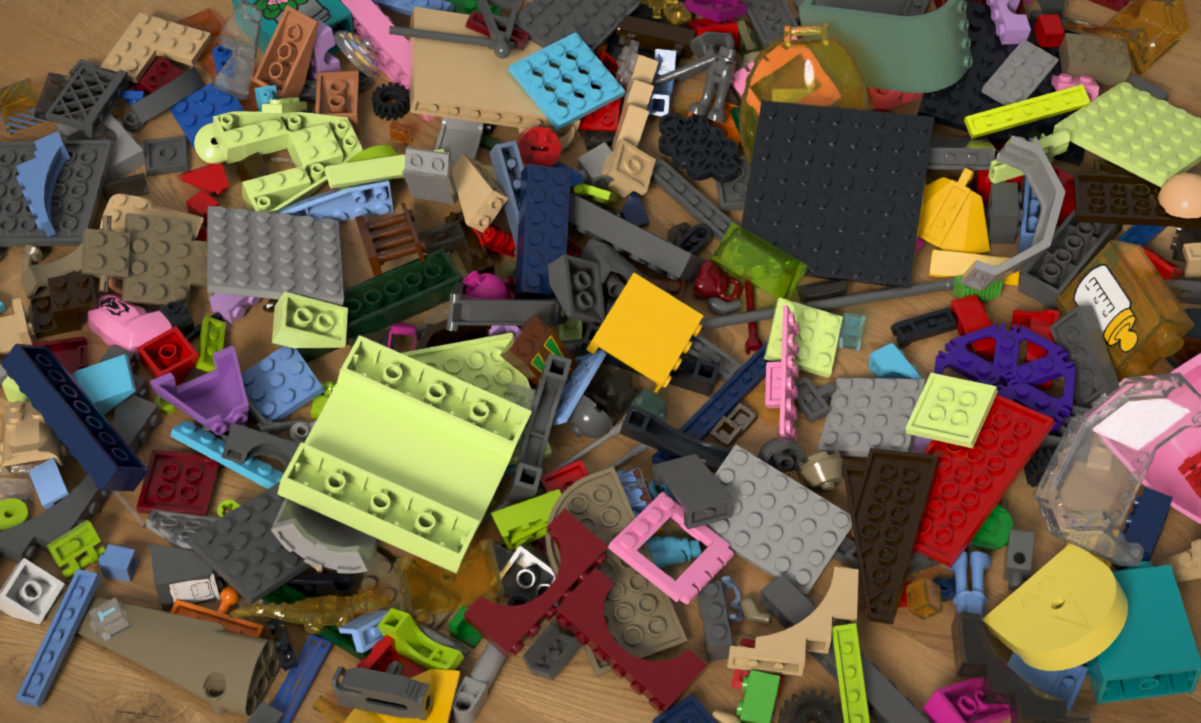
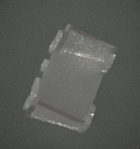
[211,0,262,100]

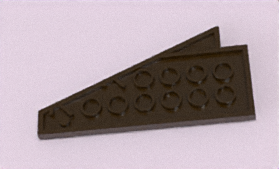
[842,448,940,625]

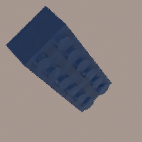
[514,164,571,300]

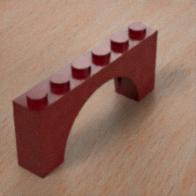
[464,509,608,659]
[555,567,707,713]

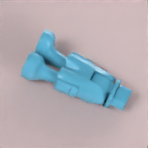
[646,536,701,569]

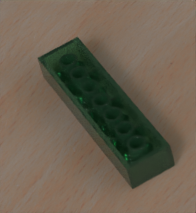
[296,248,463,363]

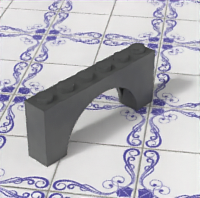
[506,353,572,503]

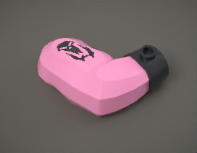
[88,293,195,361]

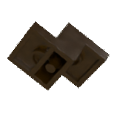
[31,272,99,339]

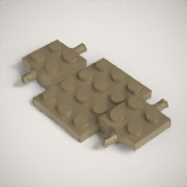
[81,213,215,308]

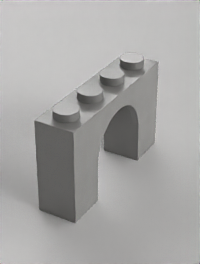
[56,105,146,187]

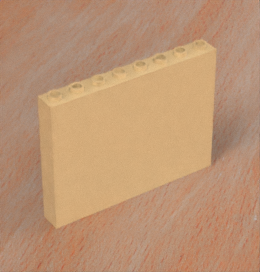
[410,7,580,136]

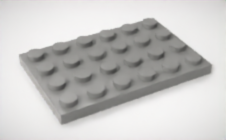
[706,444,852,597]

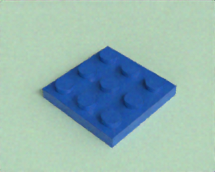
[169,76,245,151]

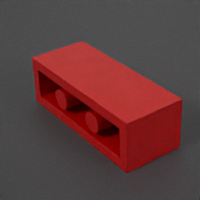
[950,294,996,361]

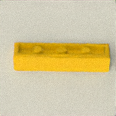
[929,249,1020,286]

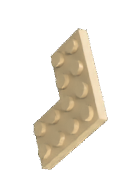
[100,12,212,83]

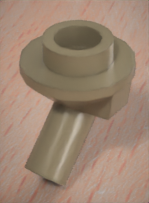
[21,244,43,274]

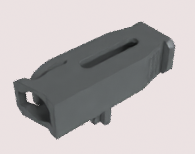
[331,661,433,721]

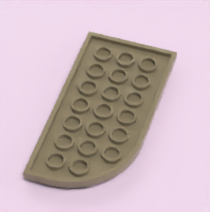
[545,466,688,677]

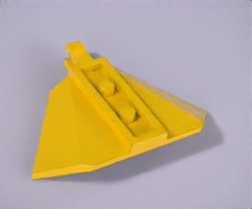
[918,168,991,254]
[344,669,460,723]

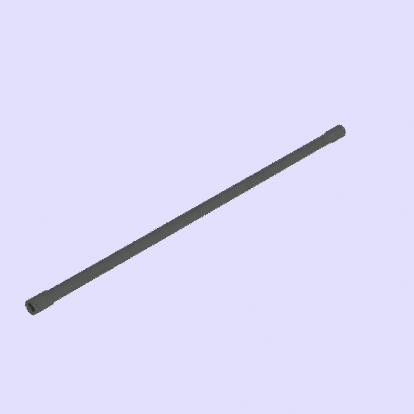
[562,277,955,353]

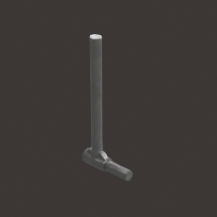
[246,395,301,435]

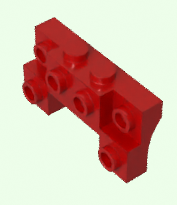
[1003,309,1060,390]

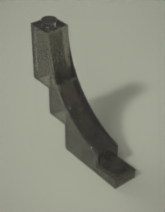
[951,612,1093,723]

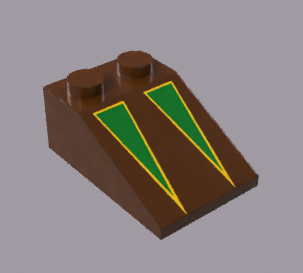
[500,315,579,386]

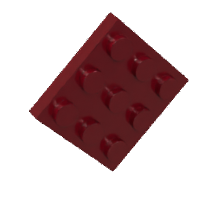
[136,450,221,516]

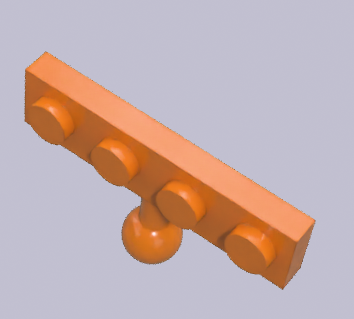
[170,586,266,638]

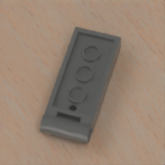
[1050,306,1124,419]

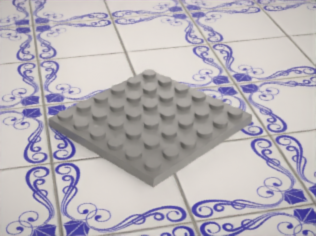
[207,206,344,306]

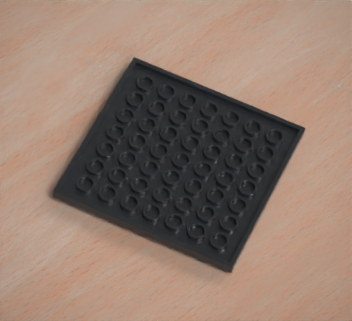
[917,0,1100,166]
[735,100,935,289]

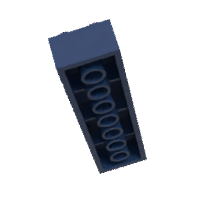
[1,343,149,492]

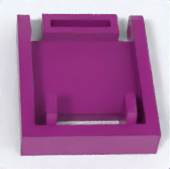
[684,0,748,23]

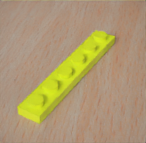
[964,84,1091,139]

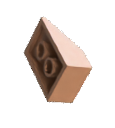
[315,71,360,133]

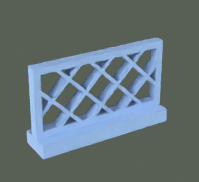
[552,350,606,426]

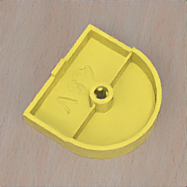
[982,541,1128,671]

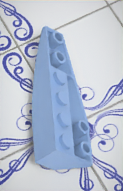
[276,180,393,223]

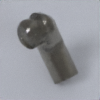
[667,222,691,245]

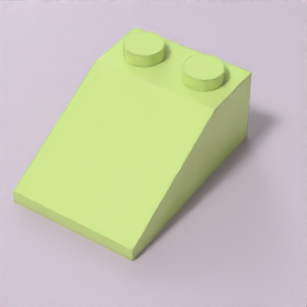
[272,292,348,348]

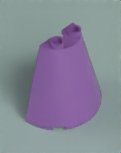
[150,345,249,435]

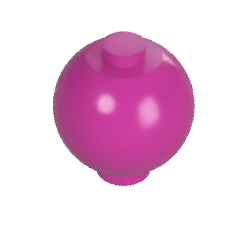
[463,270,508,299]

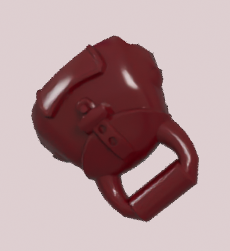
[693,260,743,303]

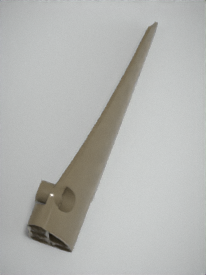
[44,590,279,716]

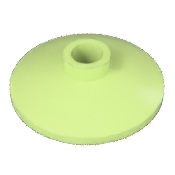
[194,123,226,164]

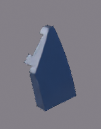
[621,191,650,227]

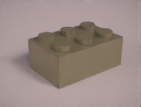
[1059,33,1131,85]

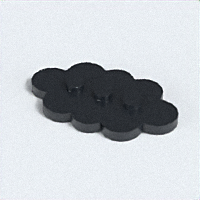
[658,113,739,183]

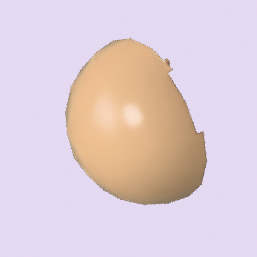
[1157,173,1201,218]

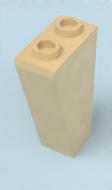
[451,153,508,233]

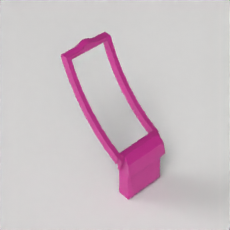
[388,323,417,351]

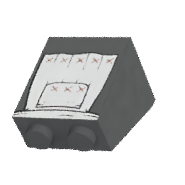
[150,544,223,611]

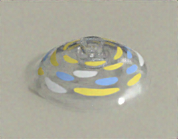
[333,30,381,79]

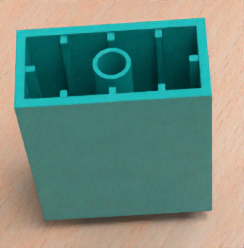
[1085,561,1201,704]

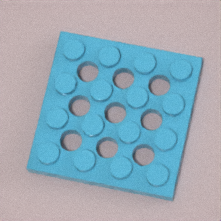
[508,32,625,130]

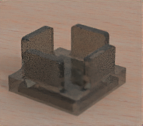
[583,365,642,427]

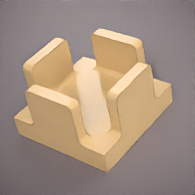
[601,139,656,197]

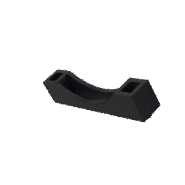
[580,323,720,397]
[619,405,761,473]

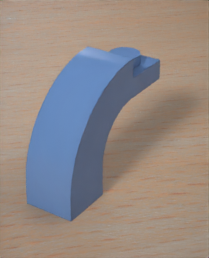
[648,49,677,116]

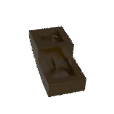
[710,403,758,447]

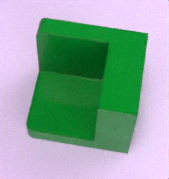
[449,605,483,648]

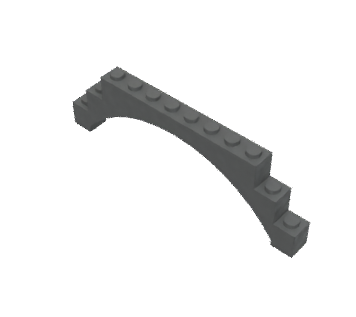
[0,345,162,564]

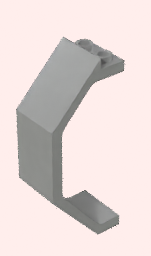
[402,117,485,204]
[960,135,1066,291]

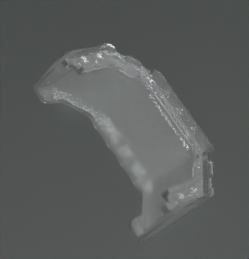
[1033,372,1201,566]

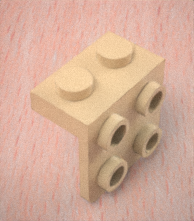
[0,298,35,356]

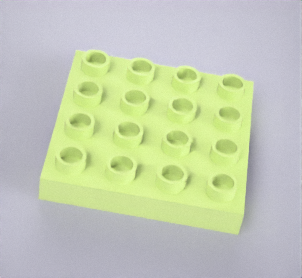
[278,335,532,574]

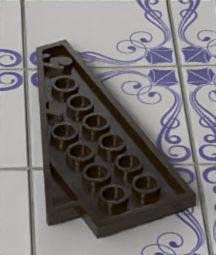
[1073,160,1201,228]

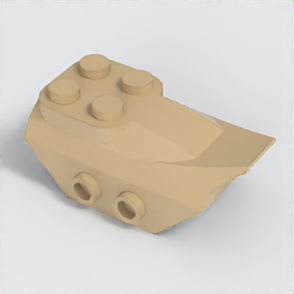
[100,194,204,240]
[0,401,68,475]

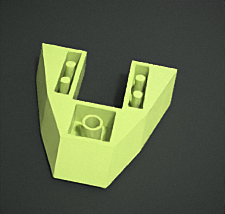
[213,111,363,213]

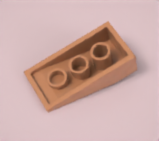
[252,5,319,98]

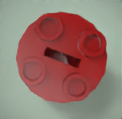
[516,126,561,167]

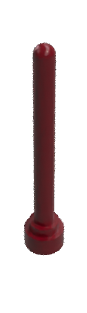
[744,269,763,355]

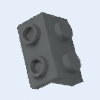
[523,623,582,681]

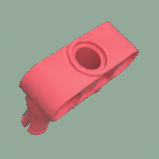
[868,87,923,110]

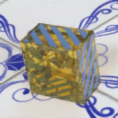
[0,78,48,136]

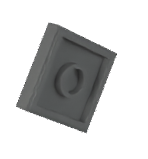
[144,136,189,177]

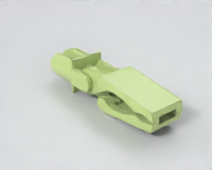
[988,130,1070,184]

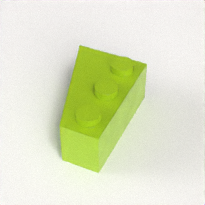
[491,489,562,552]

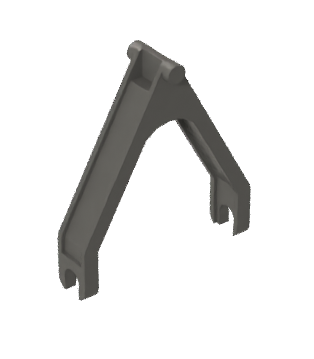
[446,281,568,331]

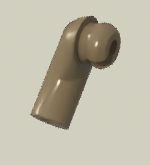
[740,596,771,626]

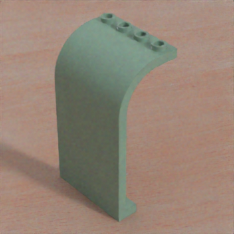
[799,0,973,93]

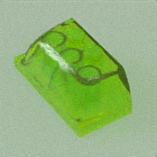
[710,222,808,300]

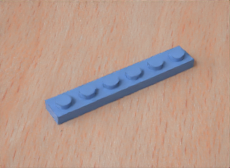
[371,0,454,15]
[15,569,101,708]

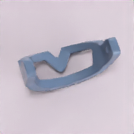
[721,576,744,623]

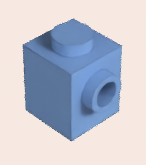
[99,544,139,582]

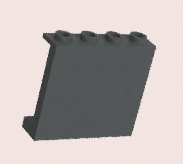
[928,136,995,170]

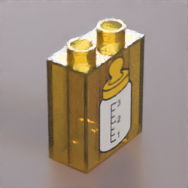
[1055,240,1194,388]

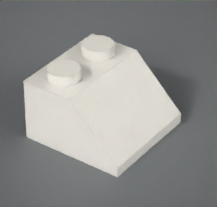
[0,558,65,624]

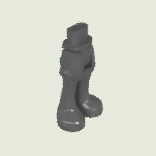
[688,45,736,123]

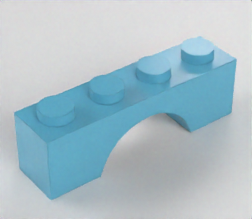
[868,343,927,382]

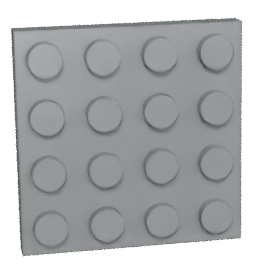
[818,378,926,457]

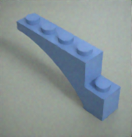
[16,131,71,237]

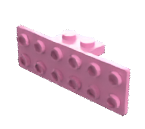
[765,305,800,442]

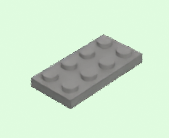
[981,39,1059,106]

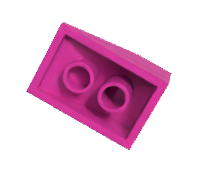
[922,673,1016,723]

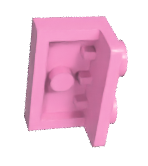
[1051,73,1100,102]

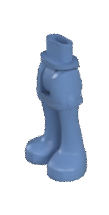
[946,551,991,634]

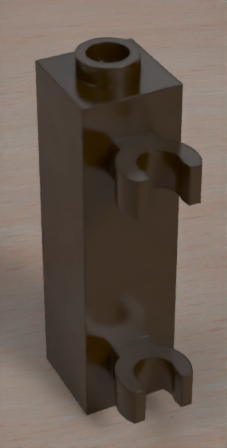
[616,15,696,64]
[445,208,495,275]

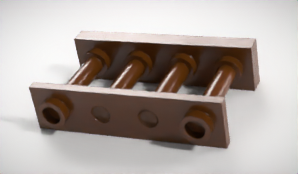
[355,202,427,276]

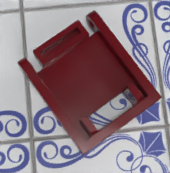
[32,337,88,375]

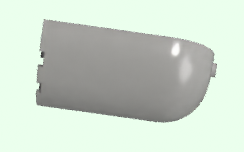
[271,498,380,574]

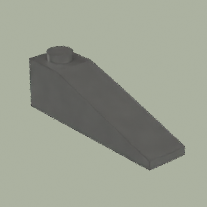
[493,541,563,607]

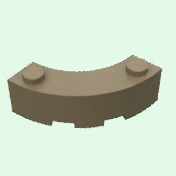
[20,242,83,299]

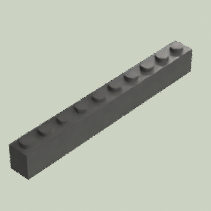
[760,575,931,723]

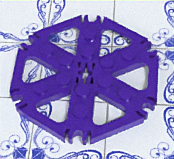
[934,324,1076,432]

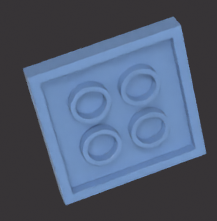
[241,346,325,422]

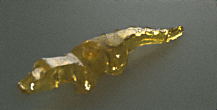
[230,590,390,633]

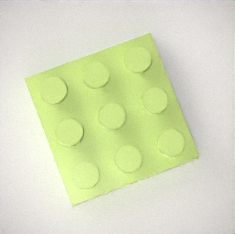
[764,298,843,378]
[905,373,998,448]

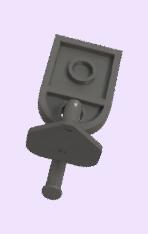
[675,32,741,106]

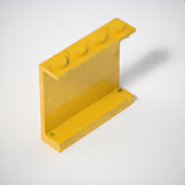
[586,273,703,393]

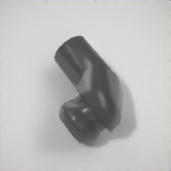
[707,297,742,316]

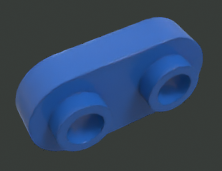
[212,45,237,79]

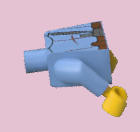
[617,468,664,536]

